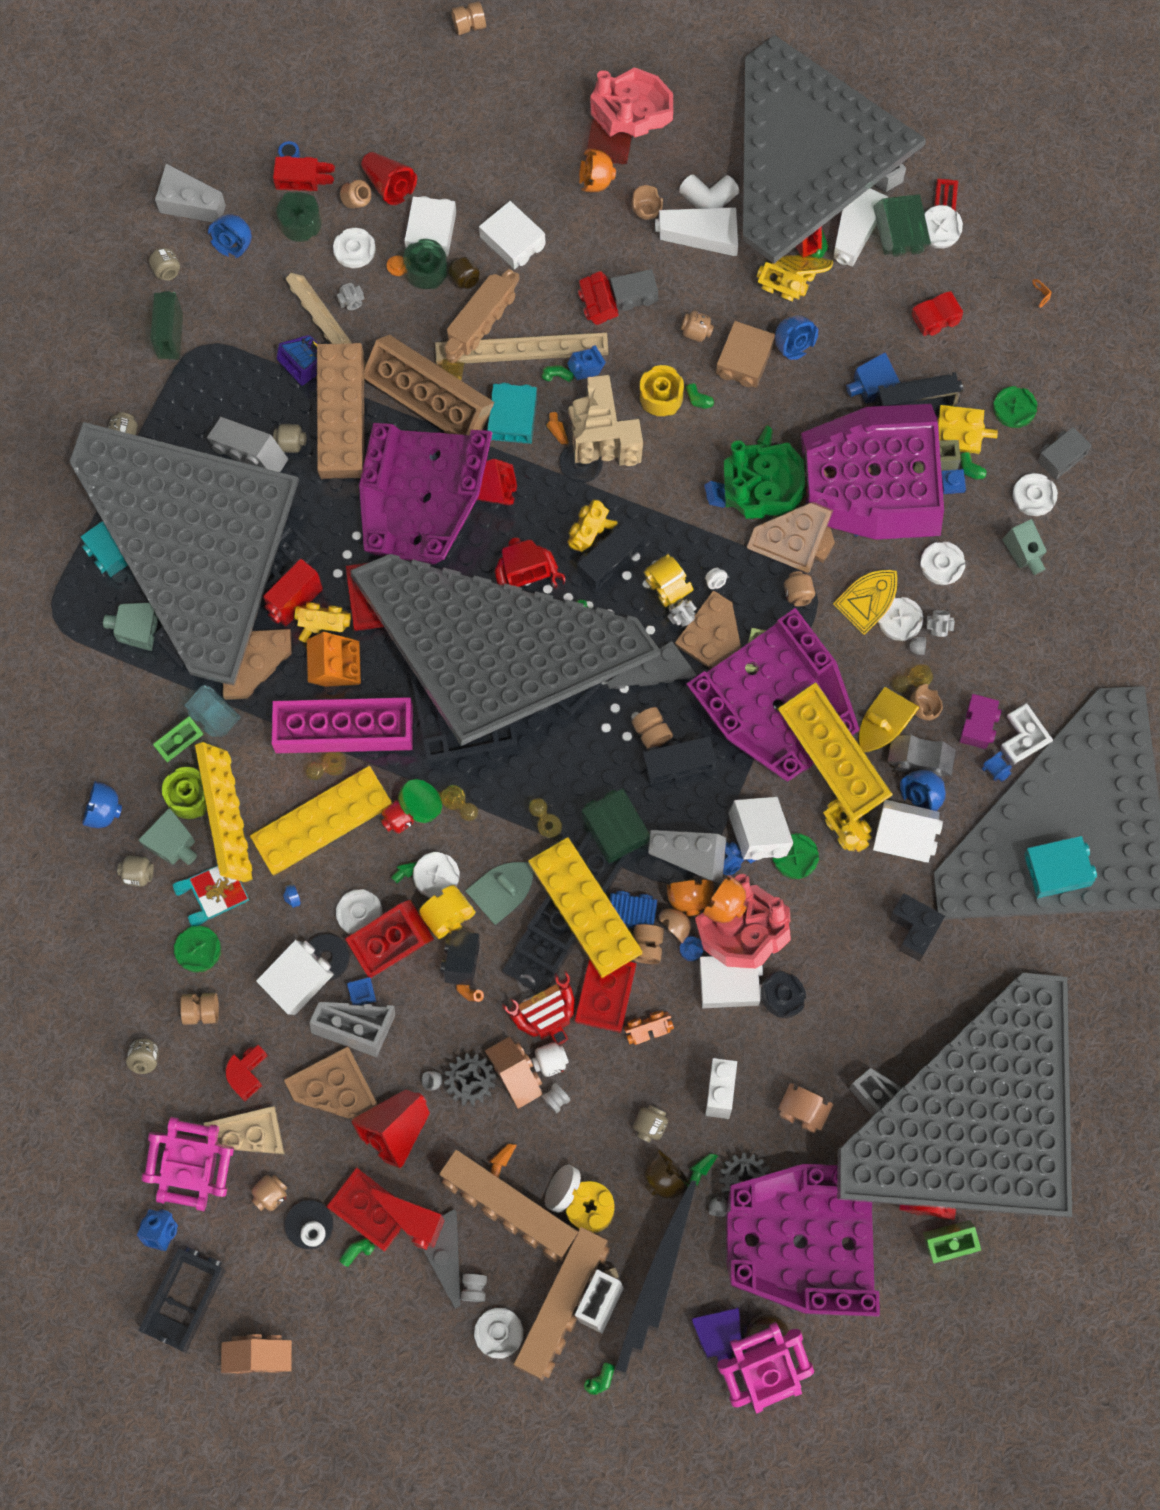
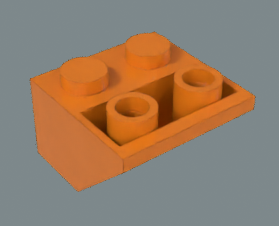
[307,632,361,687]

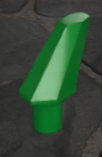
[757,425,773,448]
[391,862,417,884]
[689,1154,718,1186]

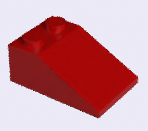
[345,900,434,978]
[371,1188,445,1250]

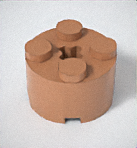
[777,1083,834,1134]

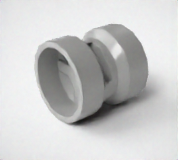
[461,1274,487,1302]

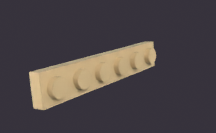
[286,273,367,369]

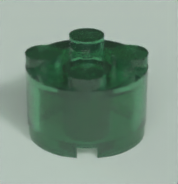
[276,192,322,242]
[403,238,448,289]

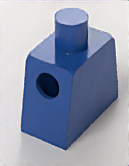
[846,353,900,404]

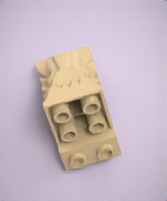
[568,375,643,466]

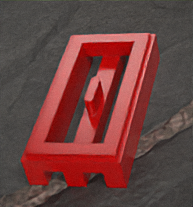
[934,178,958,211]

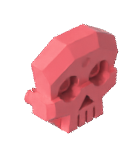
[590,67,673,137]
[695,874,791,969]

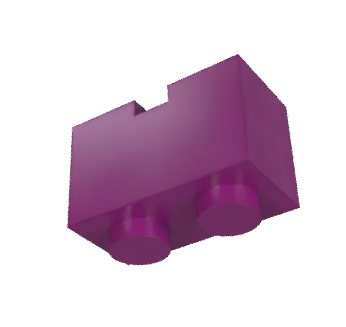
[959,694,1001,749]

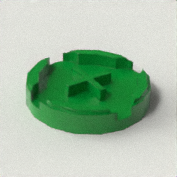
[993,386,1037,428]
[398,779,442,823]
[773,833,819,879]
[174,926,221,973]

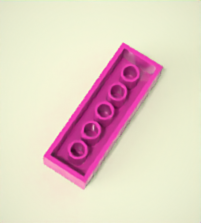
[272,698,413,753]

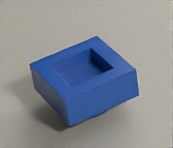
[941,469,966,494]
[704,481,726,508]
[347,977,377,1006]

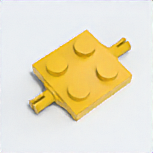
[937,405,998,454]

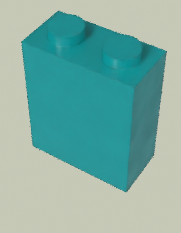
[488,383,538,444]
[81,521,128,577]
[1024,836,1097,899]

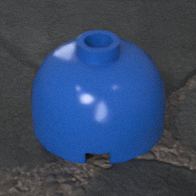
[208,214,252,258]
[775,315,818,360]
[900,769,946,811]
[82,782,122,828]

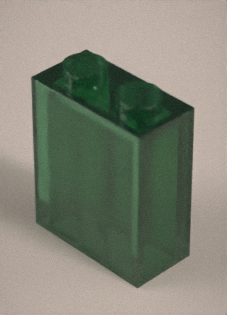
[873,194,931,257]
[150,291,183,360]
[582,789,650,863]

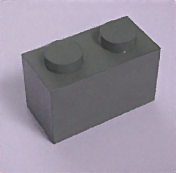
[610,269,658,311]
[1038,427,1092,480]

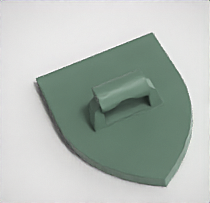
[465,862,534,925]

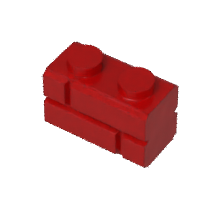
[578,271,619,325]

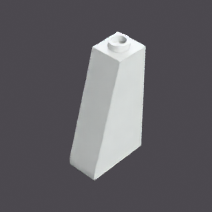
[834,189,888,267]
[655,208,738,256]

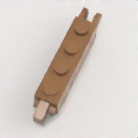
[445,269,519,363]

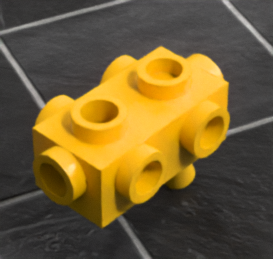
[757,262,809,302]
[567,500,617,552]
[295,602,351,643]
[823,799,872,852]

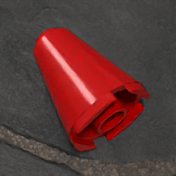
[361,152,417,205]

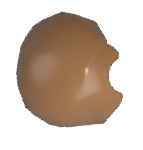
[631,185,663,220]
[909,684,943,721]
[658,908,691,943]

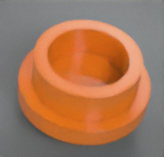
[387,256,408,276]

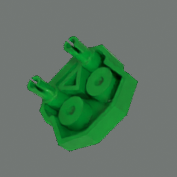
[724,440,806,519]

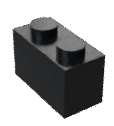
[440,930,480,986]

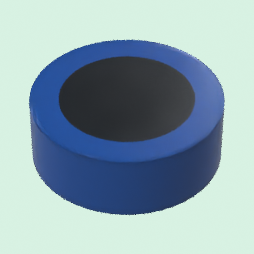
[278,141,300,158]

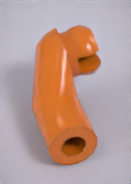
[456,984,484,1002]

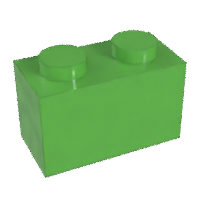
[153,716,204,762]
[923,1220,981,1263]

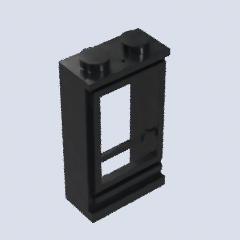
[874,372,963,415]
[138,1247,226,1353]

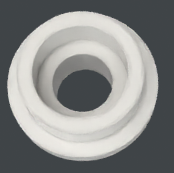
[705,568,727,589]
[301,1221,325,1247]

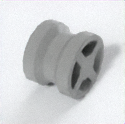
[541,1083,571,1114]

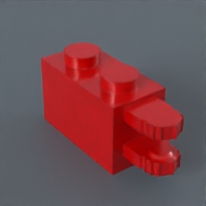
[273,156,335,191]

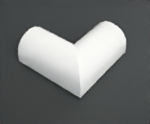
[679,175,739,209]
[1001,703,1053,765]

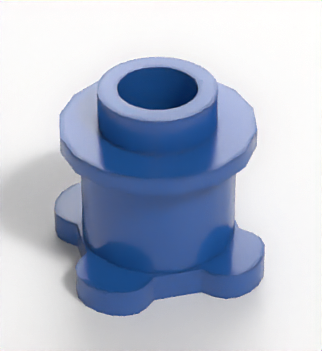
[982,751,1012,782]

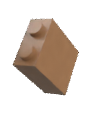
[716,321,775,388]

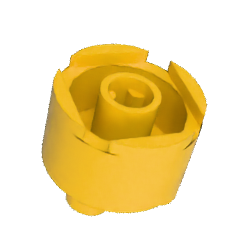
[640,365,684,416]
[644,554,693,607]
[419,885,476,939]
[566,1181,614,1233]

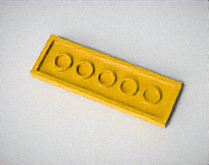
[778,682,893,821]
[195,742,253,882]
[250,766,392,876]
[528,837,642,978]

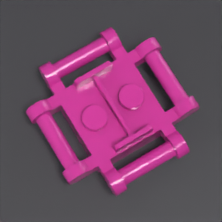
[141,1117,234,1211]
[717,1322,814,1414]

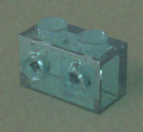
[184,686,241,737]

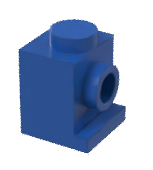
[567,345,606,381]

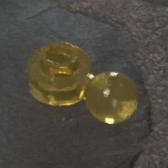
[892,664,933,693]
[305,752,346,780]
[441,785,478,821]
[529,798,562,838]

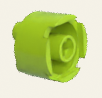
[162,767,207,819]

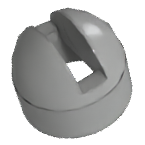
[909,637,926,655]
[422,1071,443,1091]
[709,1197,728,1217]

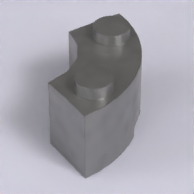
[888,735,956,778]

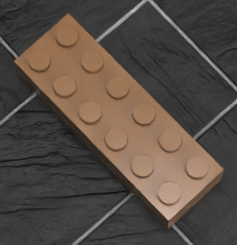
[364,335,494,435]
[317,343,365,479]
[439,1150,578,1263]
[514,1227,610,1381]

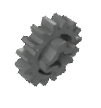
[444,1053,496,1107]
[719,1153,770,1200]

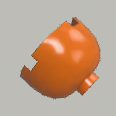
[579,149,616,192]
[703,875,747,923]
[667,880,714,917]

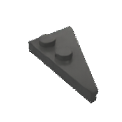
[606,641,697,689]
[423,1209,461,1309]

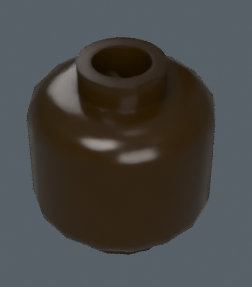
[448,257,480,289]

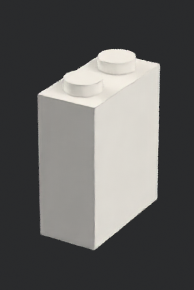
[405,196,456,256]
[479,201,545,269]
[728,797,793,860]
[873,800,943,862]
[257,940,334,1015]
[699,956,762,1008]
[705,1058,737,1119]
[575,1270,624,1333]

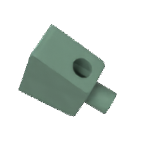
[1002,519,1047,575]
[103,603,158,651]
[139,809,197,865]

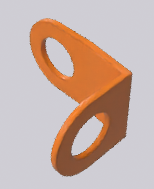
[1032,279,1052,308]

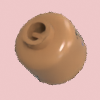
[340,180,372,209]
[680,311,714,342]
[784,571,815,606]
[251,1175,287,1211]

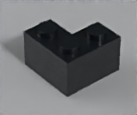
[890,893,945,962]

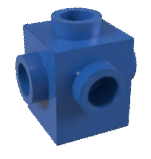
[723,842,745,876]
[137,1209,178,1251]

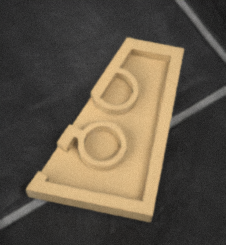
[203,1106,285,1154]

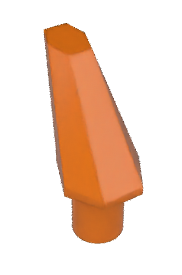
[546,412,569,444]
[489,1144,517,1178]

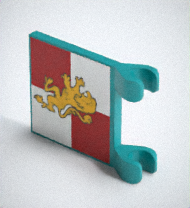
[173,865,249,927]

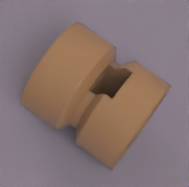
[451,1,486,35]
[631,707,673,749]
[632,924,664,964]
[181,993,219,1025]

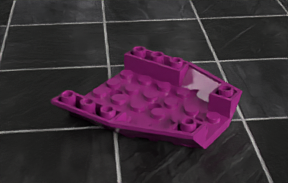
[801,404,944,540]
[359,423,493,564]
[686,608,860,782]
[726,1164,880,1317]

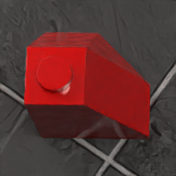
[477,459,517,505]
[351,1089,430,1168]

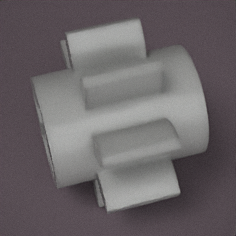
[337,283,365,310]
[668,598,697,626]
[926,610,955,637]

